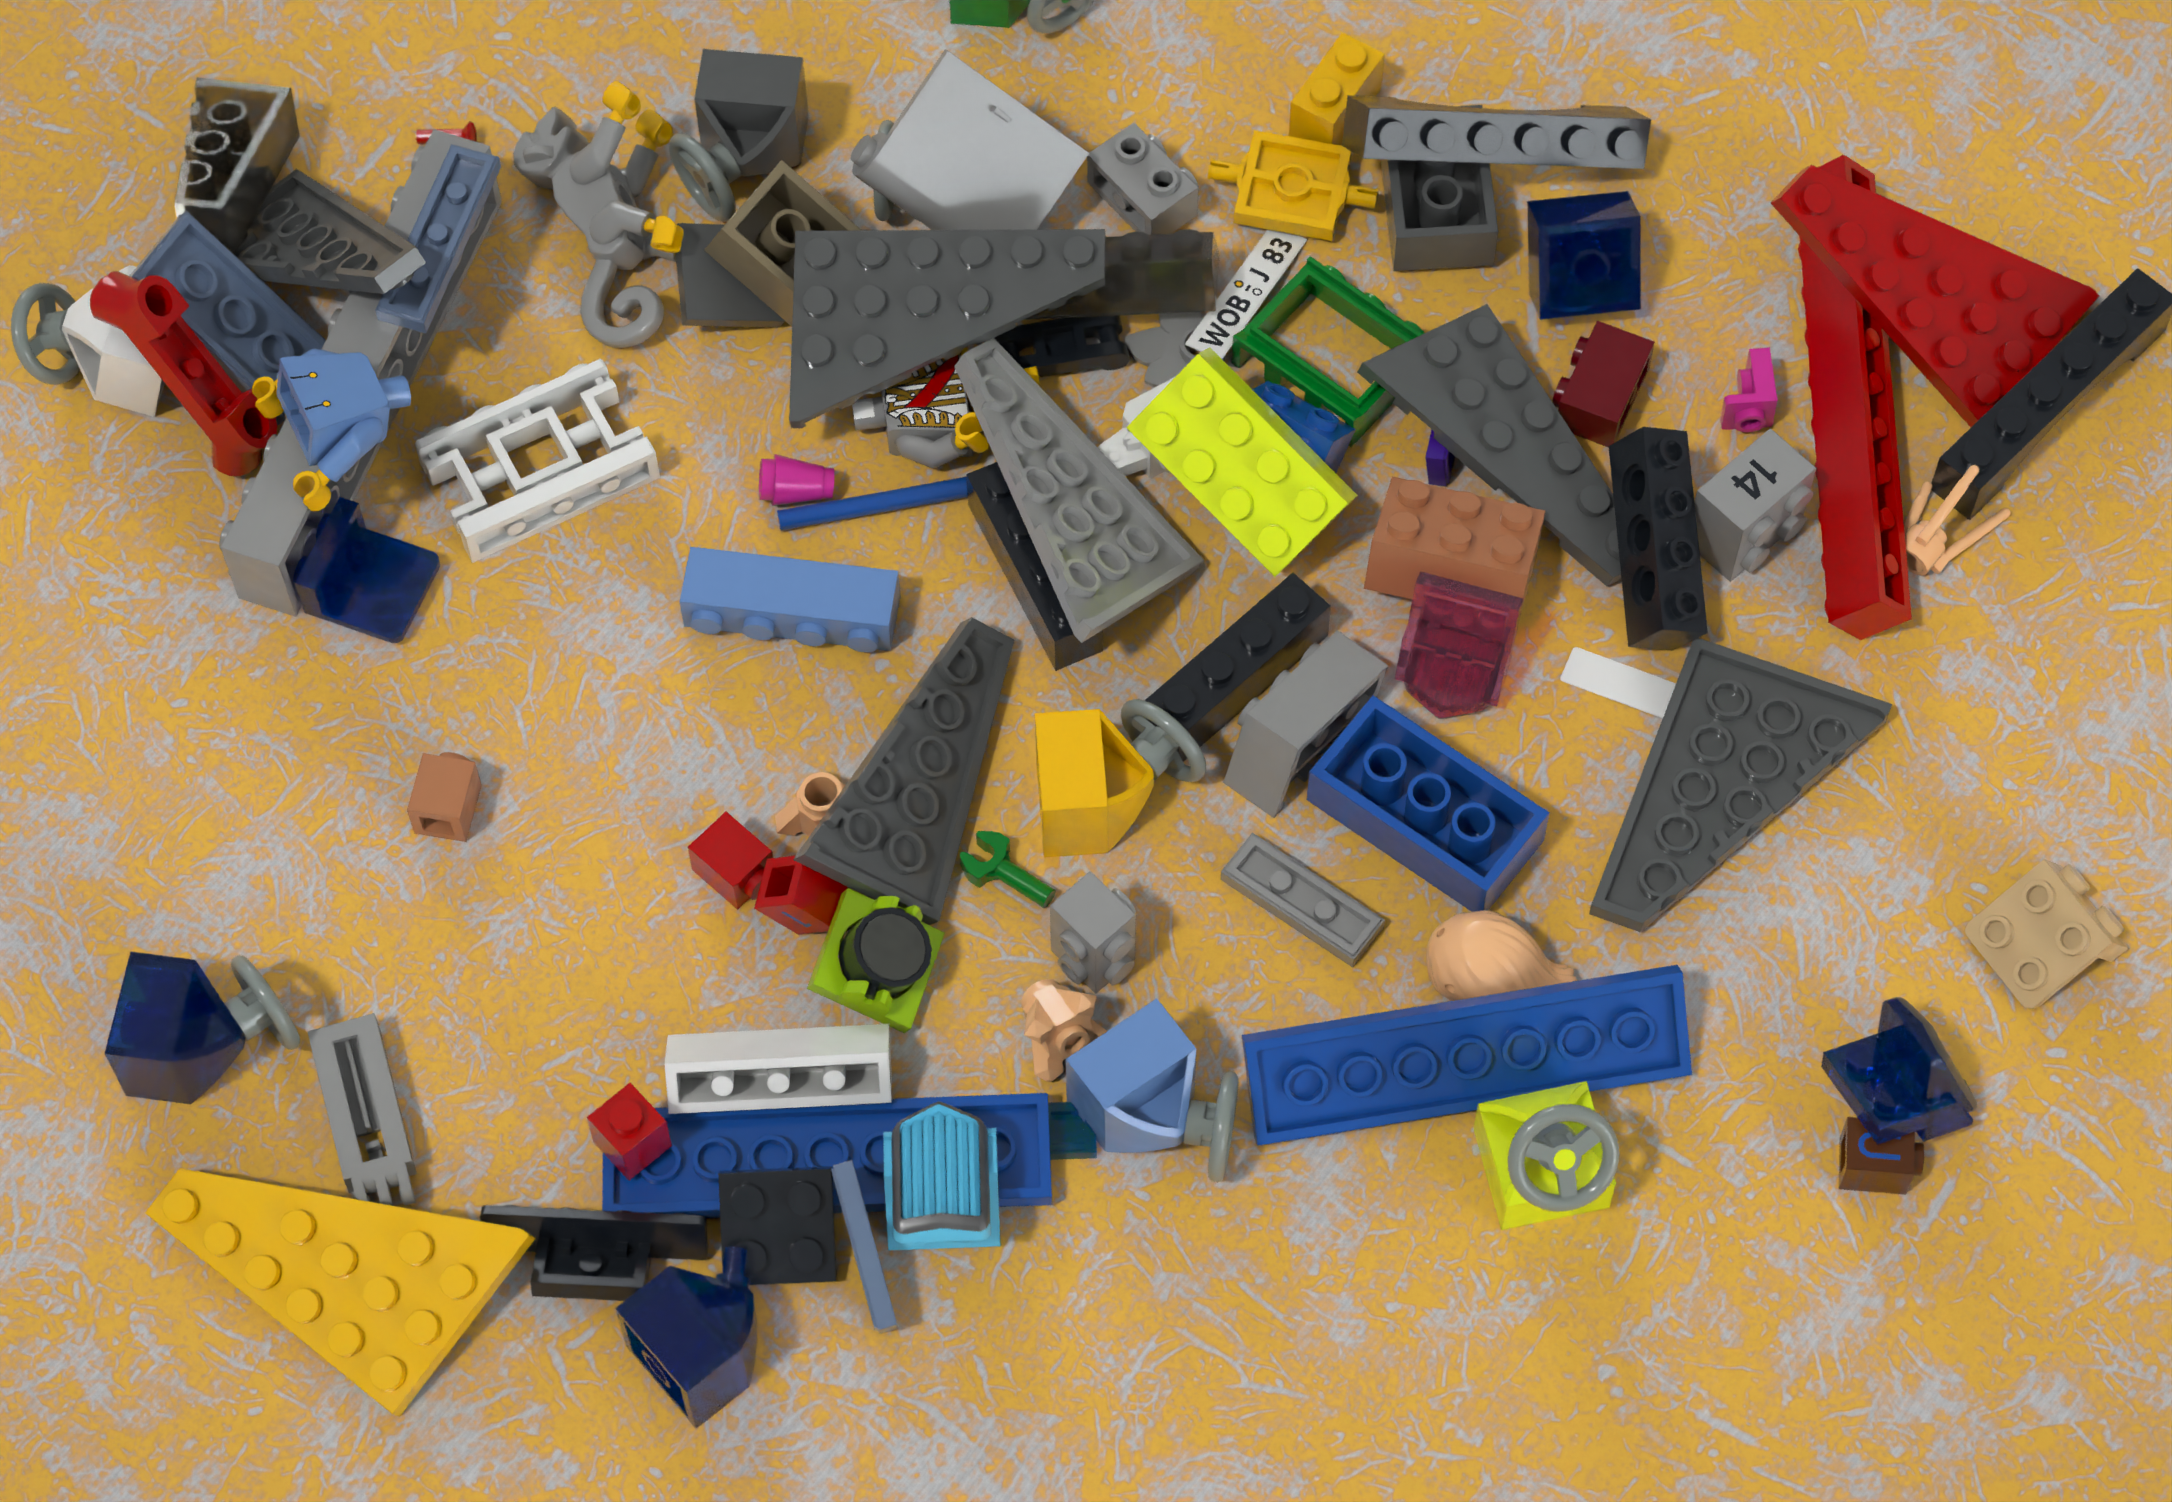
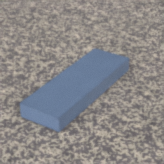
[831,1160,899,1334]

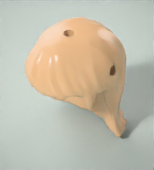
[1426,911,1577,1001]

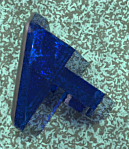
[1821,997,1977,1145]

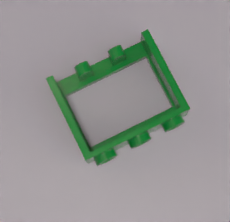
[1232,256,1424,447]

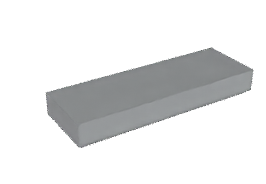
[1220,833,1385,967]

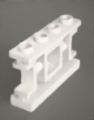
[415,359,660,563]

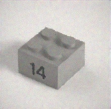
[1694,428,1816,582]

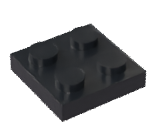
[718,1166,837,1286]

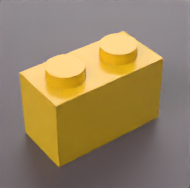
[1288,32,1385,145]

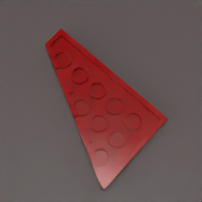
[1771,165,2099,427]

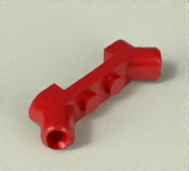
[90,271,278,477]

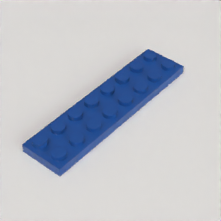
[1242,965,1692,1146]
[602,1093,1052,1218]

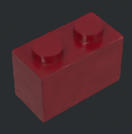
[1552,321,1655,448]

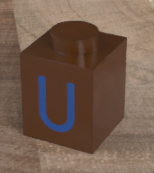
[1839,1117,1924,1195]

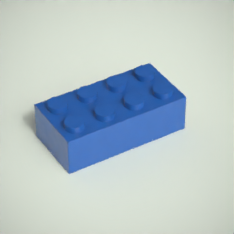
[1307,695,1550,912]

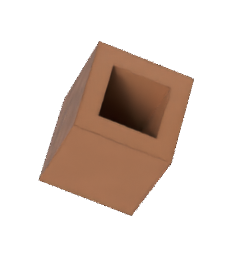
[407,752,482,842]

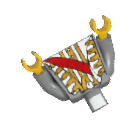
[852,354,989,468]

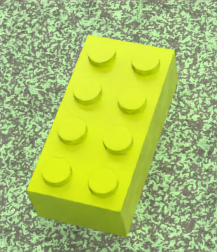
[1126,347,1358,577]

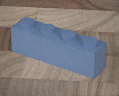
[679,547,901,653]

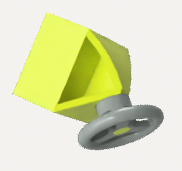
[1473,1081,1620,1230]

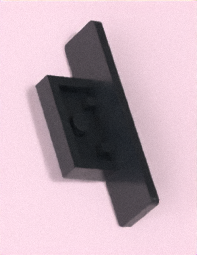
[480,1205,708,1302]

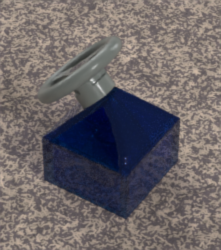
[104,952,300,1104]

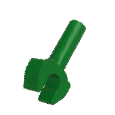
[960,831,1056,908]

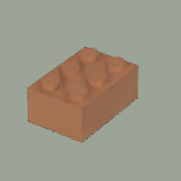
[1364,476,1546,624]

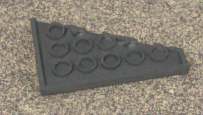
[789,229,1106,428]
[1589,638,1892,932]

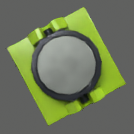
[807,888,945,1033]

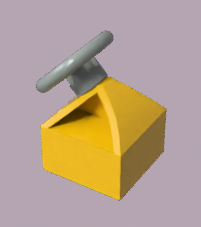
[1035,699,1206,858]

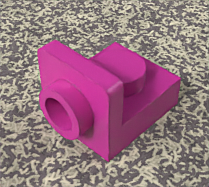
[1720,347,1778,432]

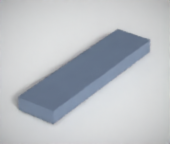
[375,144,501,333]

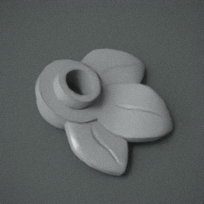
[1125,299,1225,387]

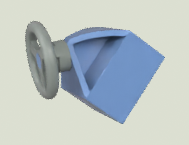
[1066,999,1239,1183]

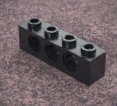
[1608,427,1708,650]

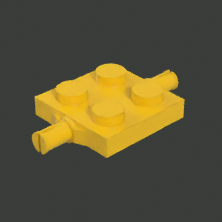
[1207,130,1379,241]

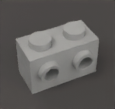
[1087,122,1199,247]
[1050,871,1136,994]

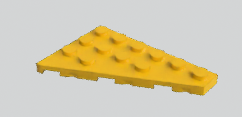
[145,1168,536,1417]

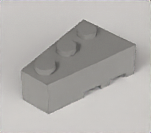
[1223,630,1388,818]

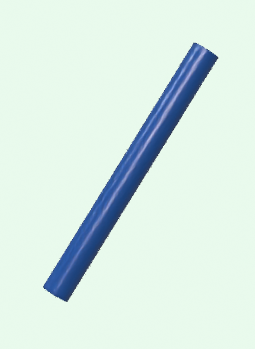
[777,477,968,531]

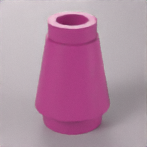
[759,454,834,506]

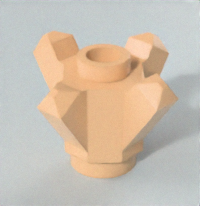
[775,772,846,836]
[1021,979,1107,1082]

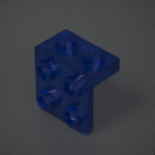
[293,497,440,643]

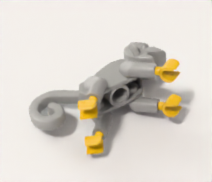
[513,81,684,348]

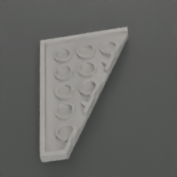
[954,338,1204,643]

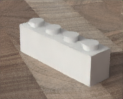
[664,1024,892,1114]

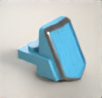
[883,1101,1000,1250]

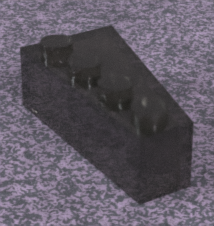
[174,77,300,255]

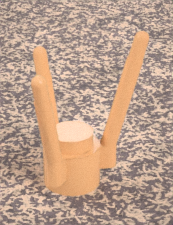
[1904,465,2011,576]

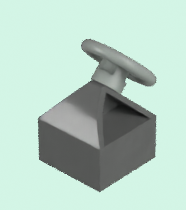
[669,49,809,222]

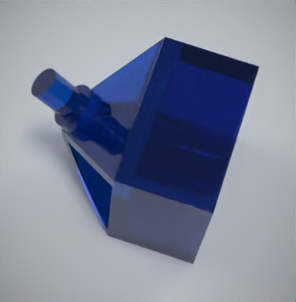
[1527,191,1641,320]
[615,1247,757,1429]

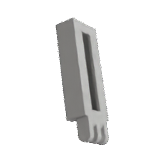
[307,1013,417,1206]

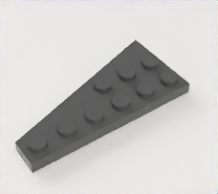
[1357,304,1621,586]
[793,617,1014,925]

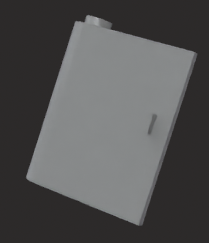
[850,49,1089,230]

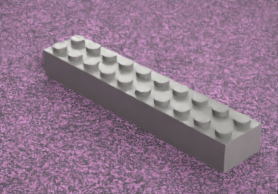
[219,129,502,617]

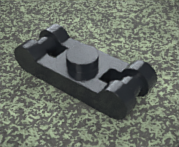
[994,311,1130,377]

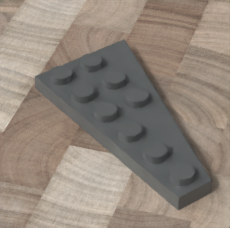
[210,169,426,294]

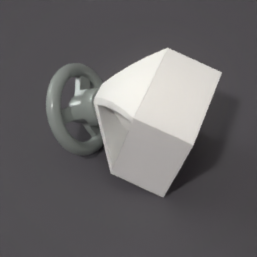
[11,265,165,417]

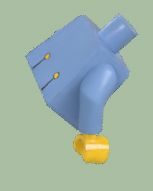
[252,348,411,511]

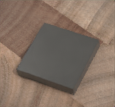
[675,223,785,328]

